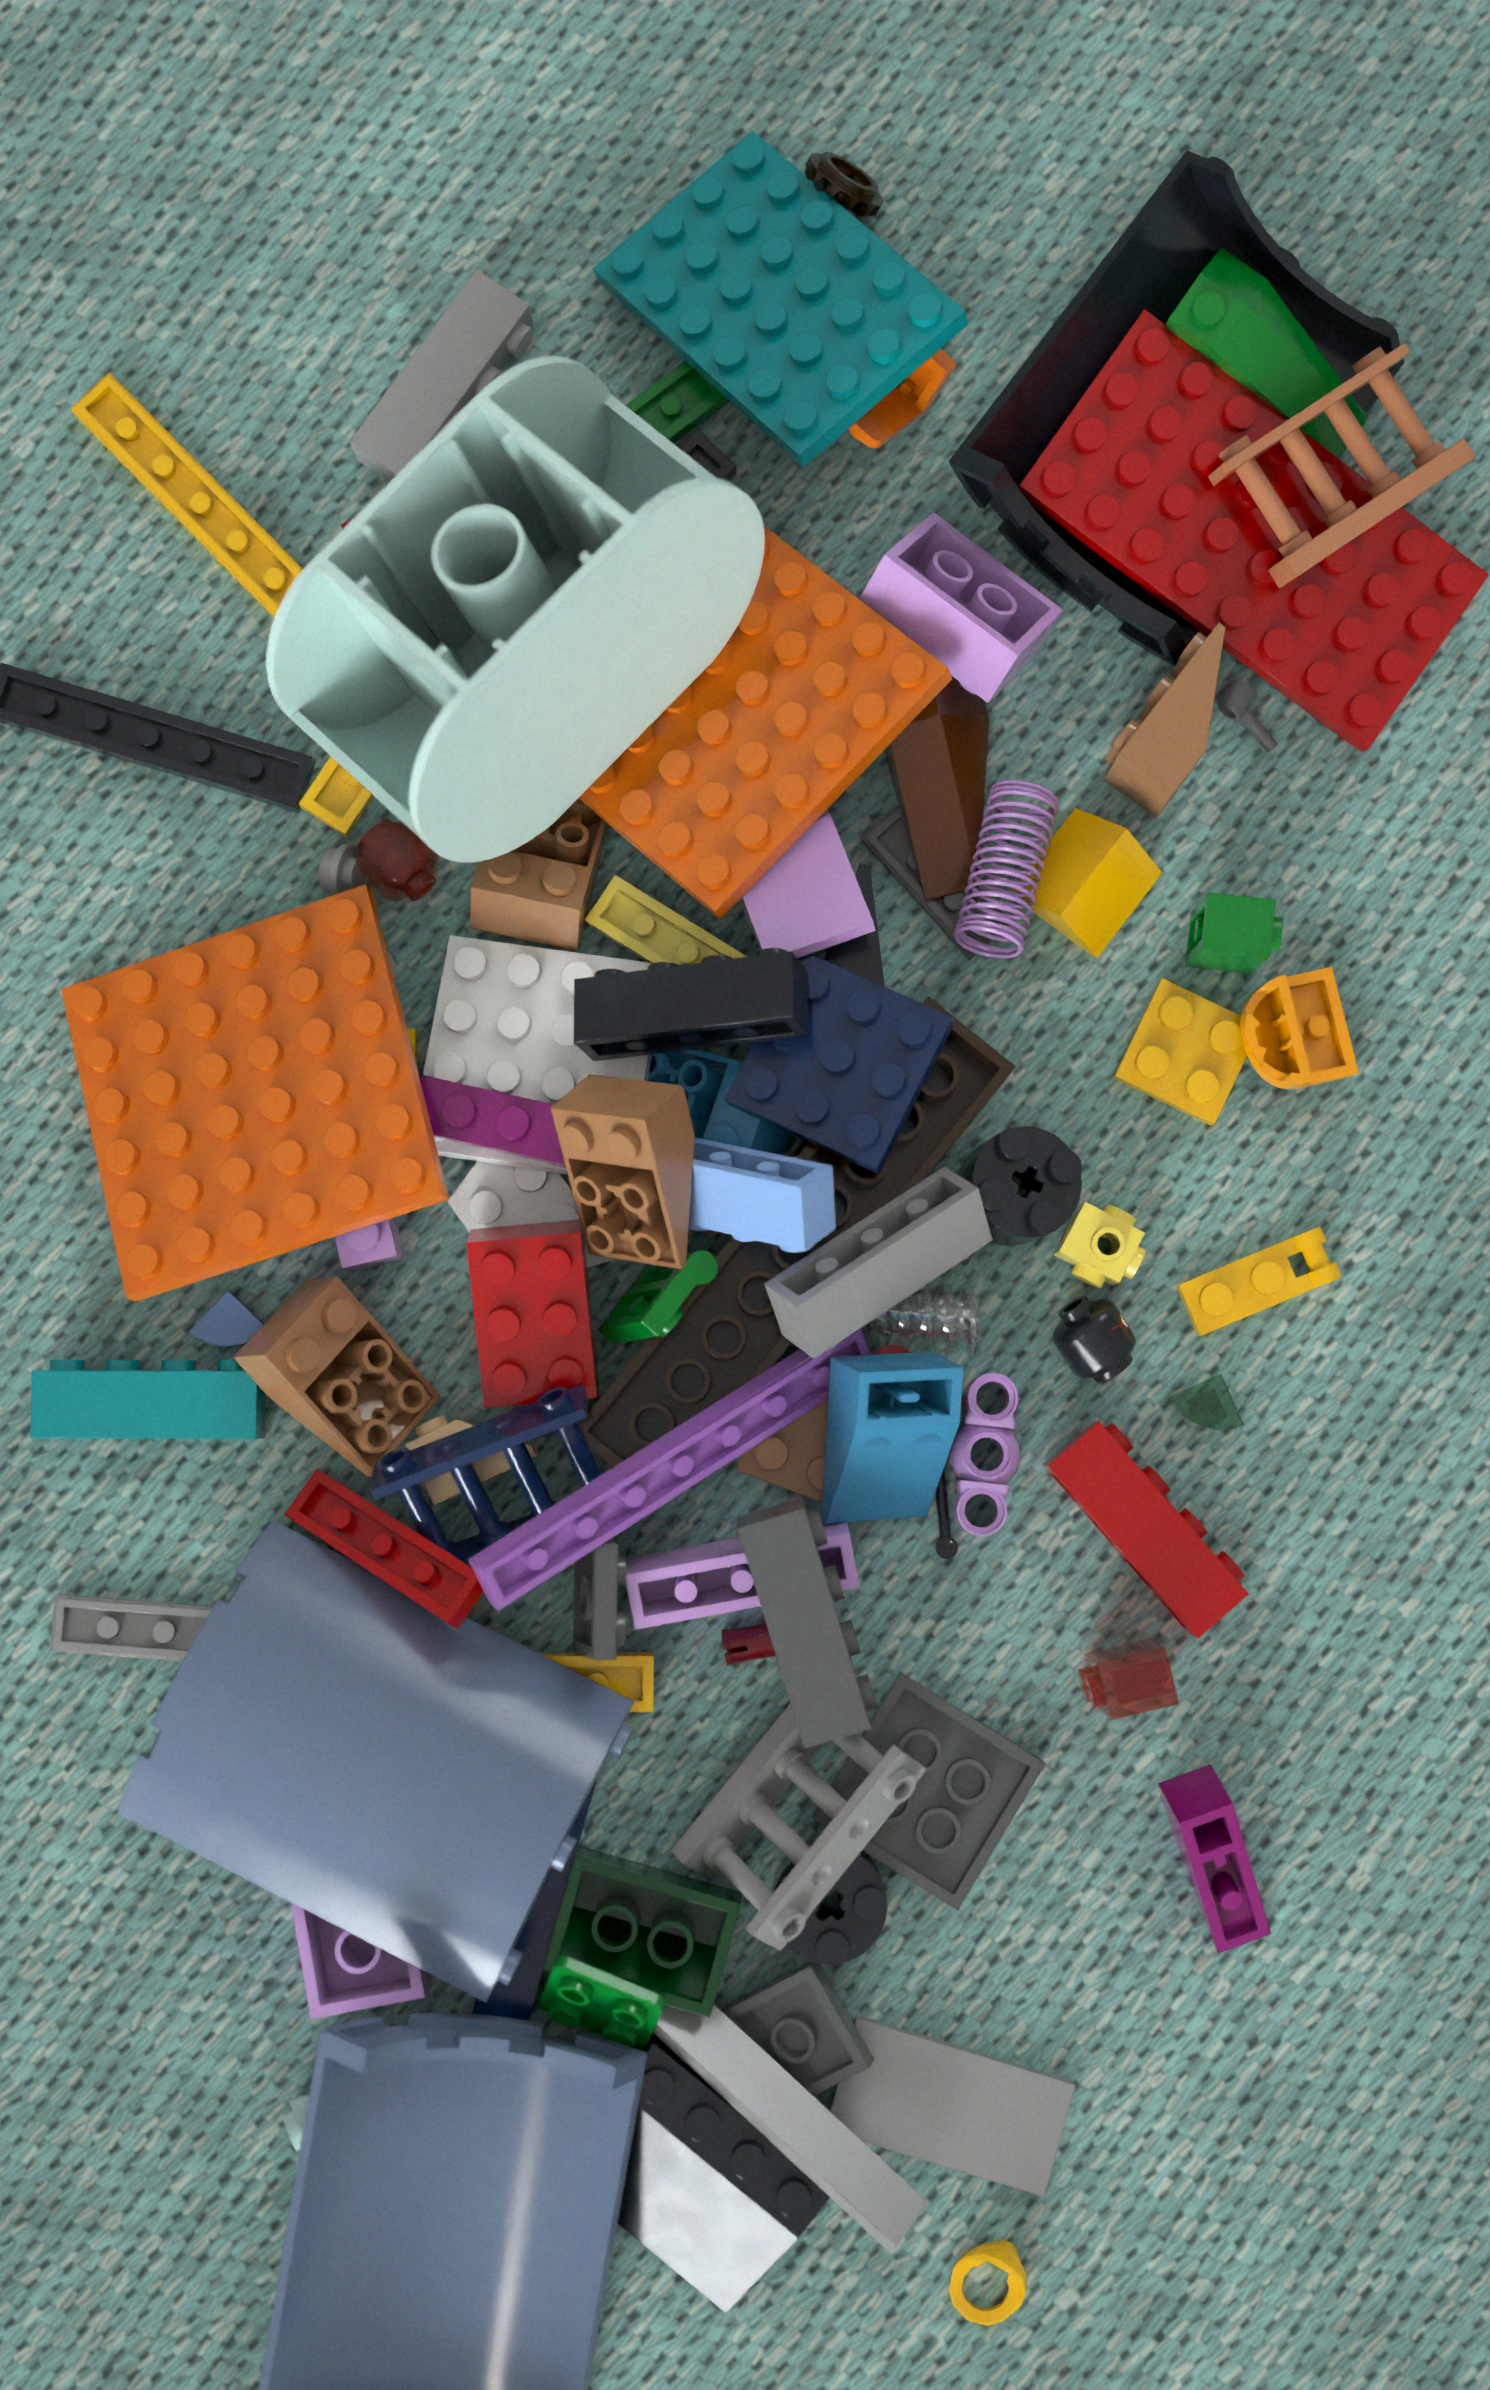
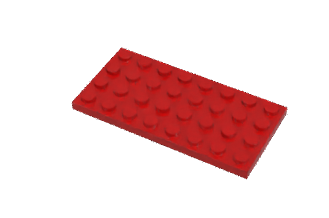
[1018,309,1489,752]

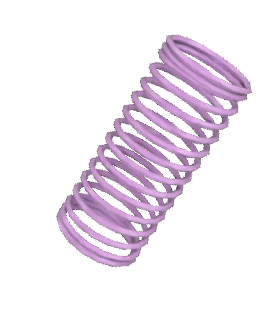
[953,780,1059,959]

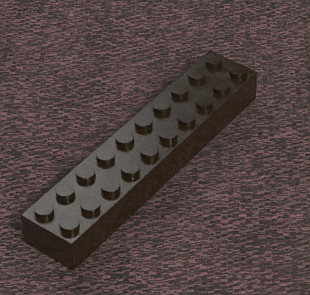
[578,996,1016,1467]

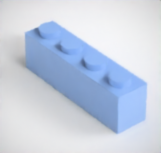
[688,1137,836,1253]

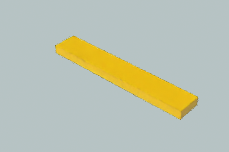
[70,373,303,618]

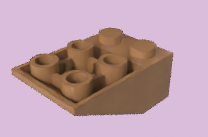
[1104,623,1226,818]
[470,799,608,951]
[551,1074,695,1269]
[233,1276,441,1476]

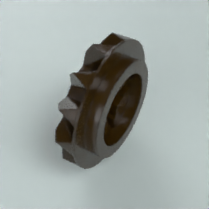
[804,152,884,216]

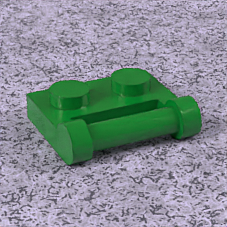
[598,1250,718,1344]

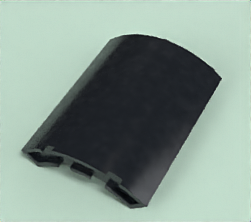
[948,150,1404,666]

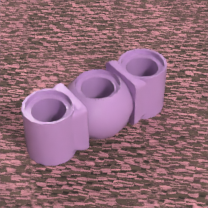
[950,1373,1021,1536]

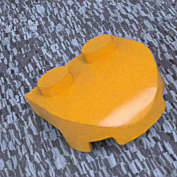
[1240,967,1359,1089]

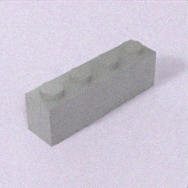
[349,269,534,482]
[764,1167,993,1359]

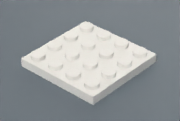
[423,935,653,1174]

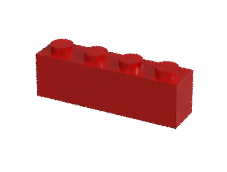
[1043,1421,1249,1639]

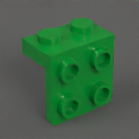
[537,1956,666,2051]

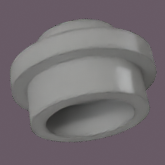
[319,844,366,895]

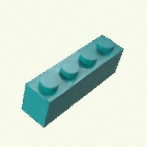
[30,1360,266,1439]

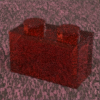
[1078,1638,1179,1720]

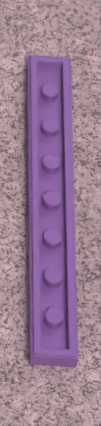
[468,1328,871,1611]

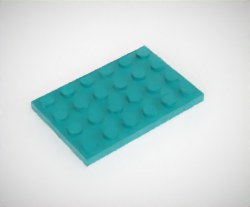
[593,131,968,468]

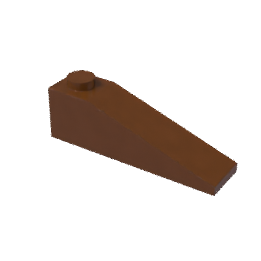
[884,676,989,901]

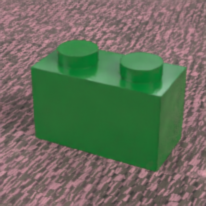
[1185,892,1283,974]

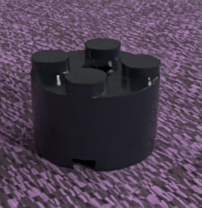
[958,1126,1082,1246]
[772,1840,888,1967]

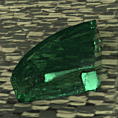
[1168,1374,1244,1430]

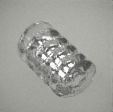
[862,1282,980,1356]

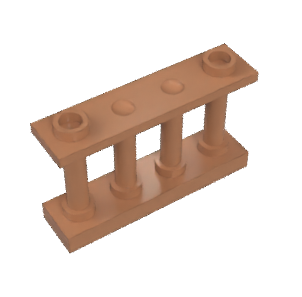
[1208,343,1476,589]

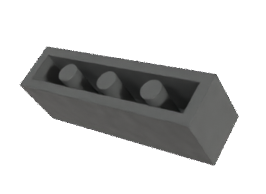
[737,1498,878,1749]

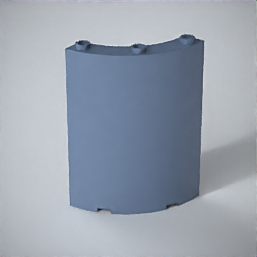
[117,1520,634,2002]
[259,2013,648,2390]

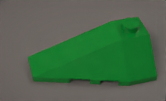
[1165,247,1368,459]

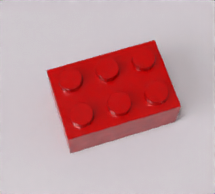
[466,1219,599,1408]

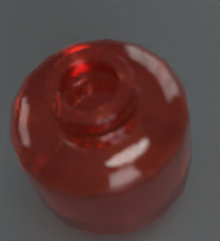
[358,819,439,902]

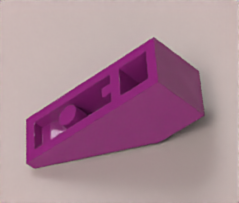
[1158,1764,1271,1954]

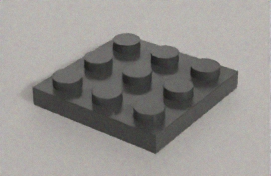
[812,1672,1046,1911]

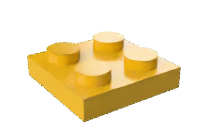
[1113,978,1247,1126]

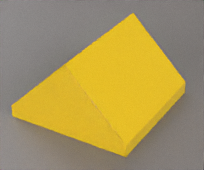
[1012,808,1162,959]

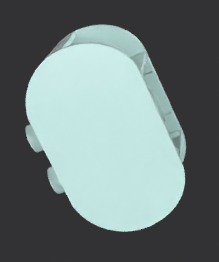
[266,356,765,863]

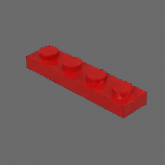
[284,1469,484,1630]

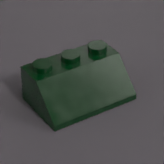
[543,1846,742,2018]

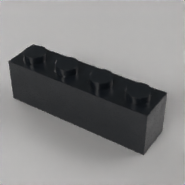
[574,948,809,1061]

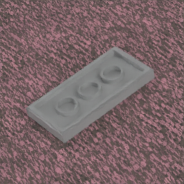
[829,2015,1075,2197]

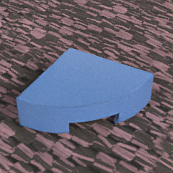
[189,1291,264,1346]

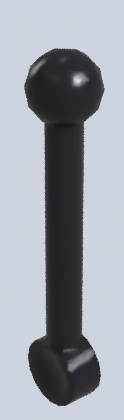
[935,1469,958,1559]

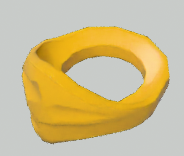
[949,2240,1027,2326]

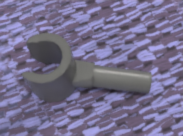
[1217,679,1278,753]

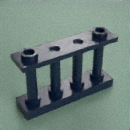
[370,1384,602,1567]

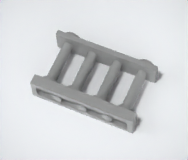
[671,1703,927,1951]

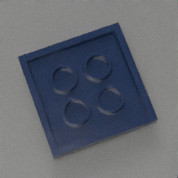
[724,954,955,1174]

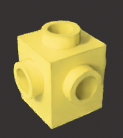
[1053,1202,1146,1289]

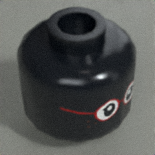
[1052,1296,1136,1382]

